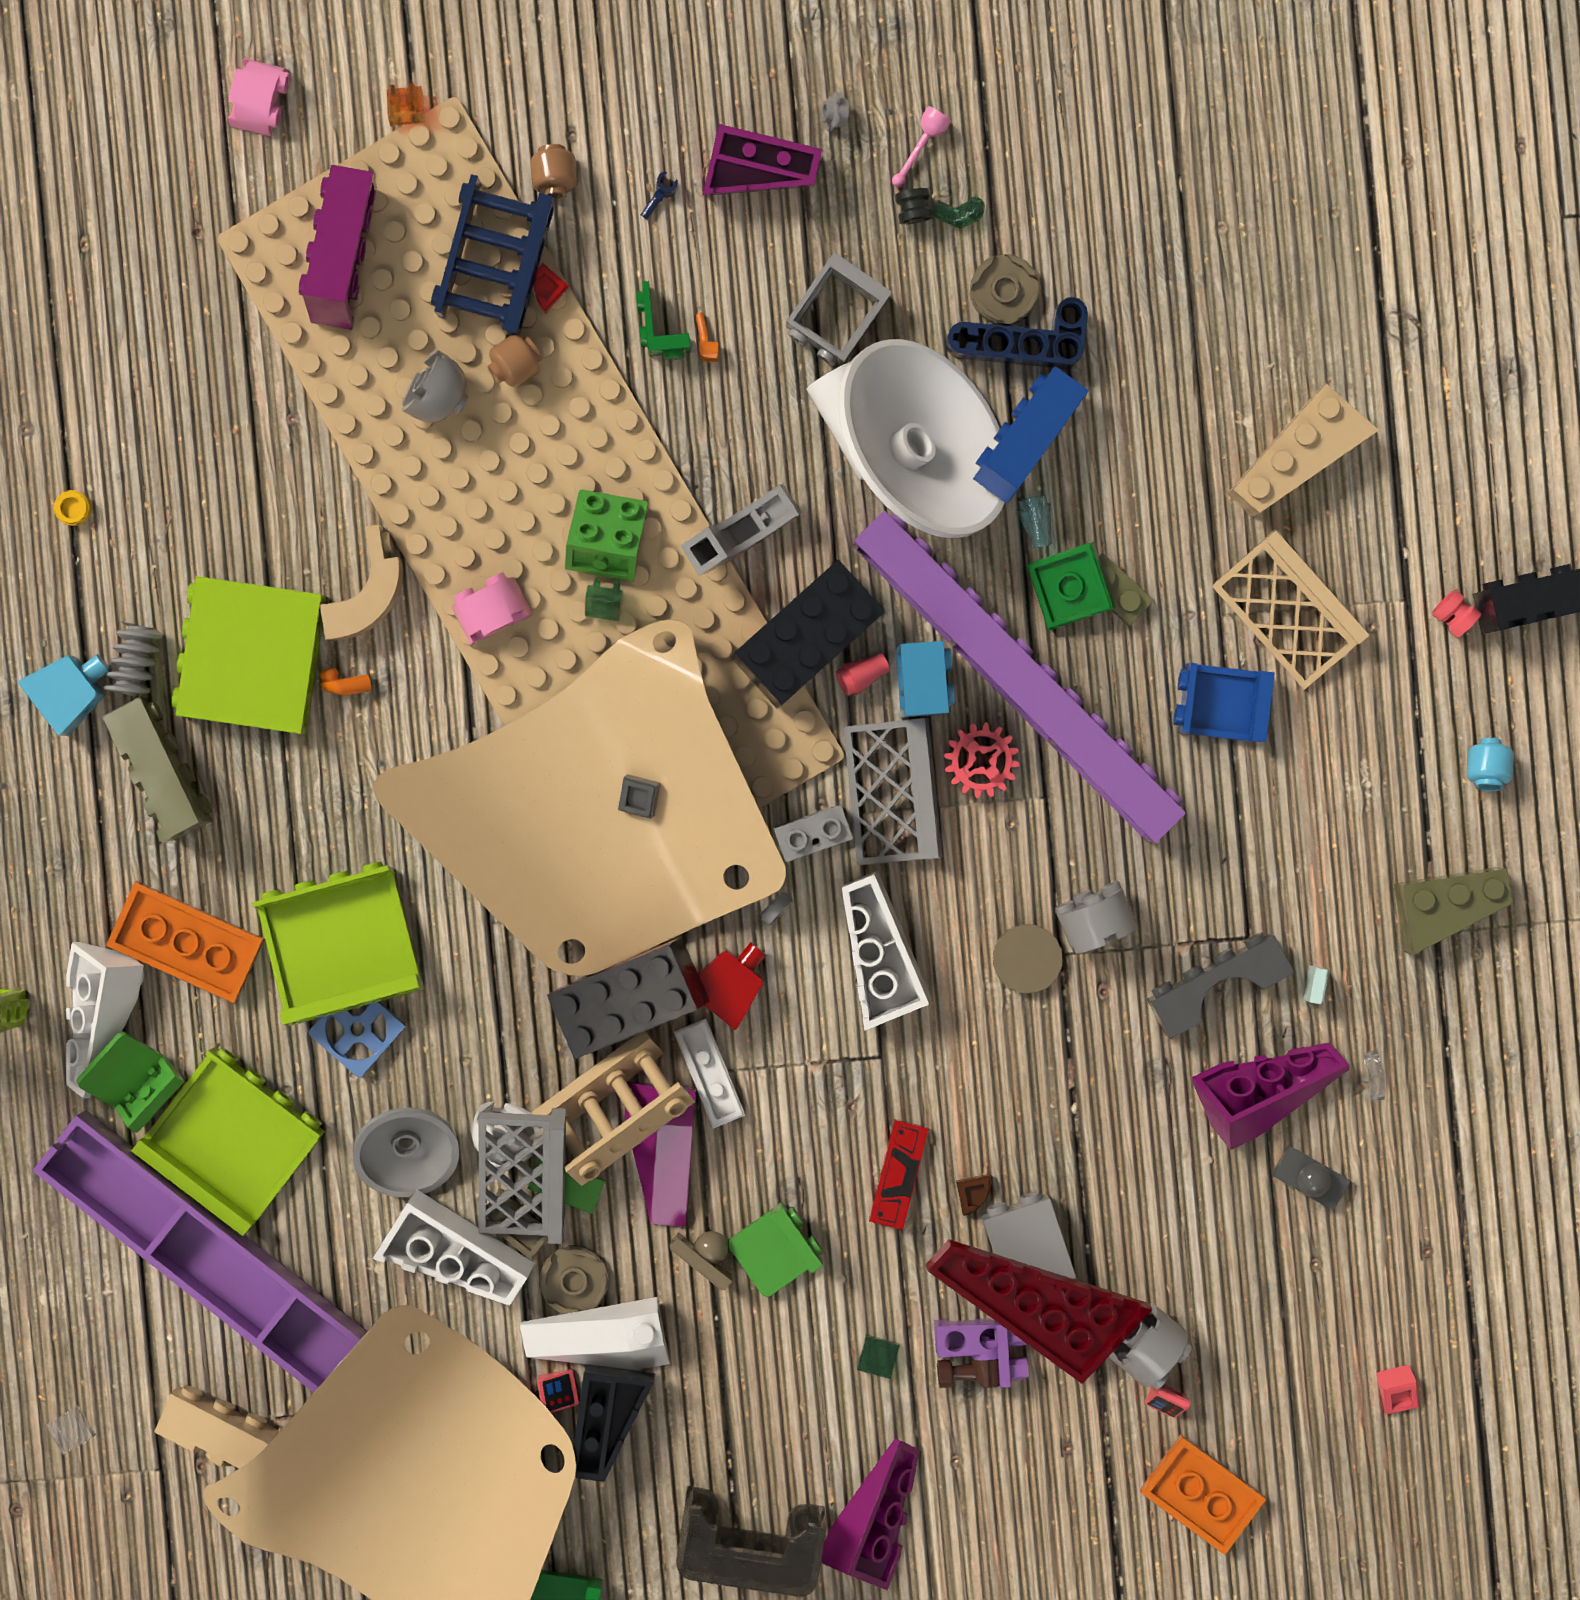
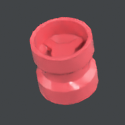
[1431,589,1482,638]

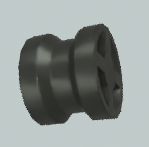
[895,188,933,225]

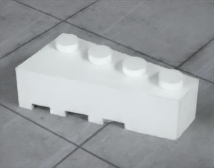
[842,870,932,1031]

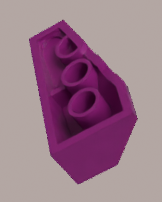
[817,1439,919,1591]

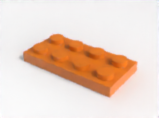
[106,881,265,1003]

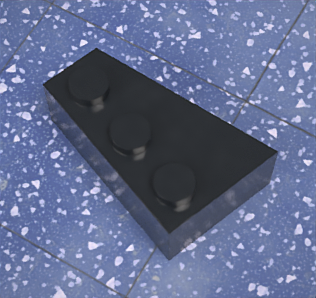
[1472,564,1580,634]
[573,1365,655,1482]

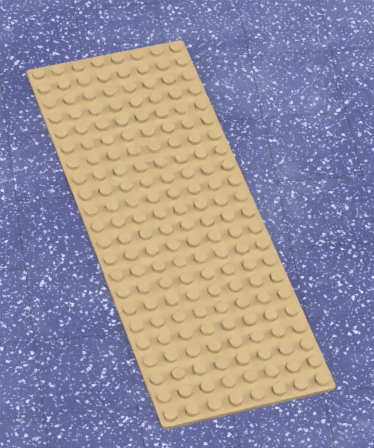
[218,97,844,809]

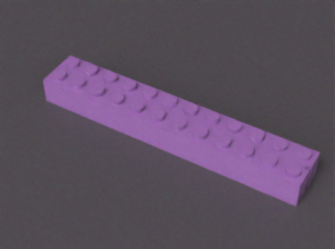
[852,510,1186,843]
[32,1110,367,1392]

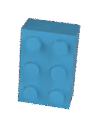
[896,641,955,718]

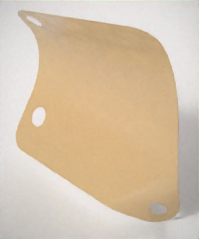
[373,620,786,976]
[203,1305,576,1600]

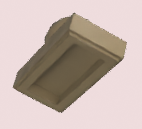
[670,1231,733,1291]

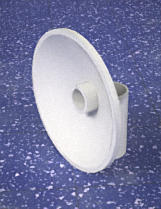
[806,339,1005,538]

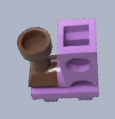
[934,1319,1029,1389]

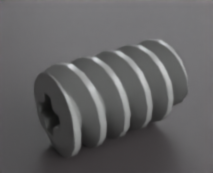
[104,621,163,697]

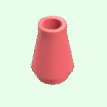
[835,653,890,696]

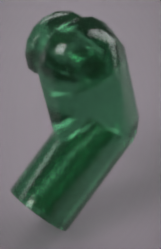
[933,196,985,228]

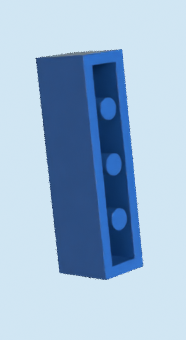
[973,366,1089,504]

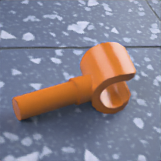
[696,313,719,362]

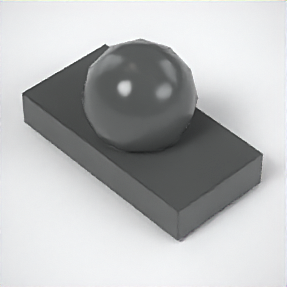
[1271,1145,1351,1211]

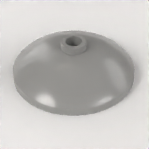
[353,1108,459,1197]

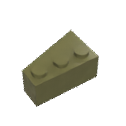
[1394,867,1513,955]

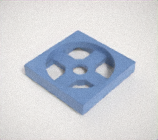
[307,1002,407,1079]

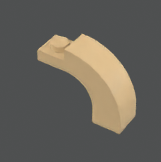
[320,524,404,641]

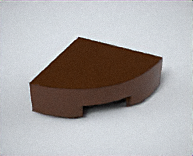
[956,1174,991,1216]

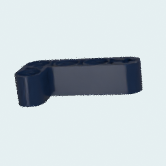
[945,297,1088,369]

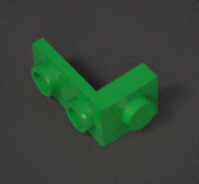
[636,281,691,360]

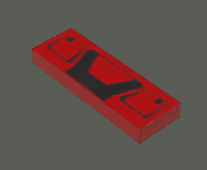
[869,1119,929,1230]

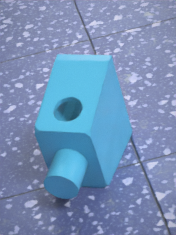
[17,654,110,736]

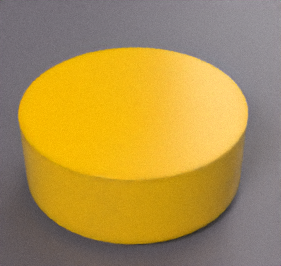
[54,490,92,526]

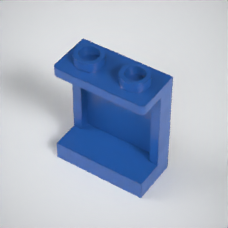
[1173,663,1275,743]

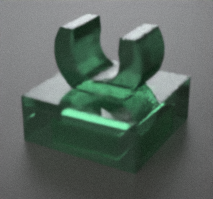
[585,578,623,621]

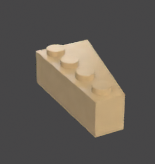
[1227,384,1379,517]
[154,1385,283,1469]

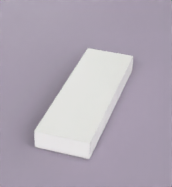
[674,1018,745,1129]

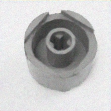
[1055,881,1138,954]
[1109,1304,1192,1389]

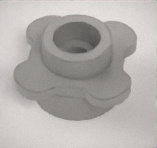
[821,92,849,131]

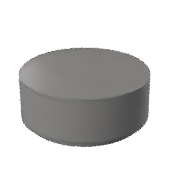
[761,892,794,925]

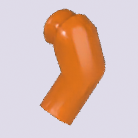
[319,668,371,696]

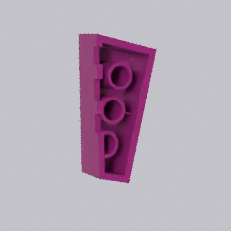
[299,165,377,330]

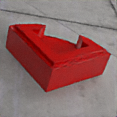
[534,263,569,314]

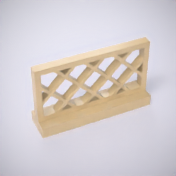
[1211,529,1370,690]

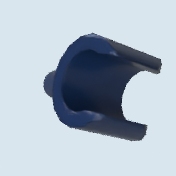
[640,171,678,220]

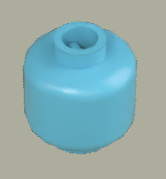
[1467,738,1514,791]

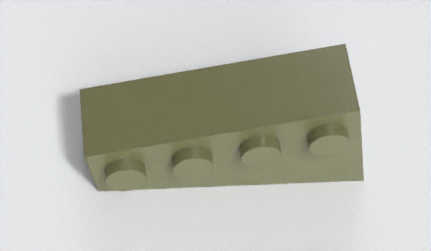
[103,697,213,842]

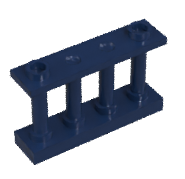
[431,174,556,336]

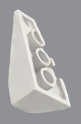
[66,942,144,1099]
[520,1297,670,1370]

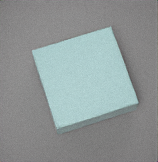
[1303,965,1329,1004]

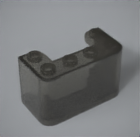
[676,1486,826,1597]

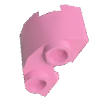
[228,58,290,137]
[452,572,533,645]

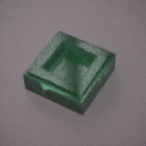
[857,1334,900,1379]

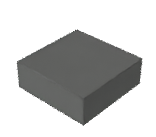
[618,774,660,819]

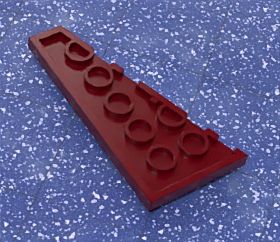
[925,1239,1152,1384]

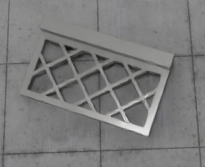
[844,718,943,865]
[478,1108,566,1244]

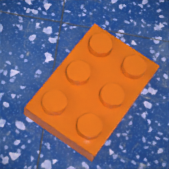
[1140,1434,1267,1555]

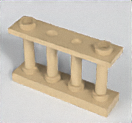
[531,1031,695,1186]

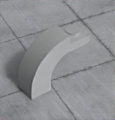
[680,484,802,576]

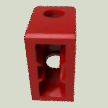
[698,942,766,1030]

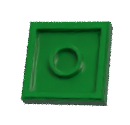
[1026,542,1116,631]

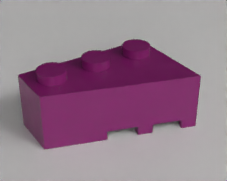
[703,124,823,196]

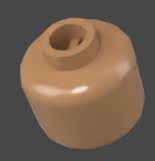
[530,144,577,200]
[487,334,542,388]

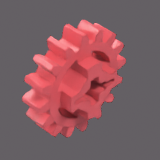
[943,722,1020,798]

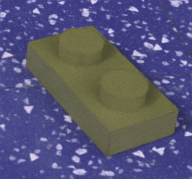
[1099,553,1154,627]

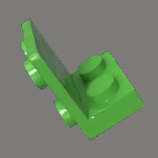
[565,489,648,582]

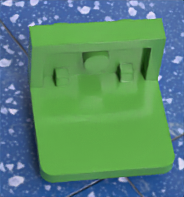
[76,1032,184,1133]
[728,1202,824,1297]

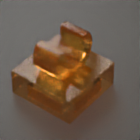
[387,83,425,126]

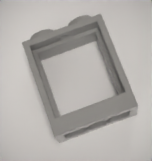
[786,252,892,366]
[774,804,853,862]

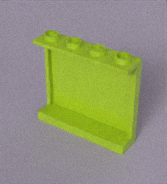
[172,576,327,734]
[252,862,424,1026]
[131,1047,326,1236]

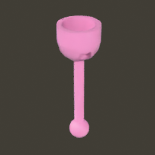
[892,106,951,188]

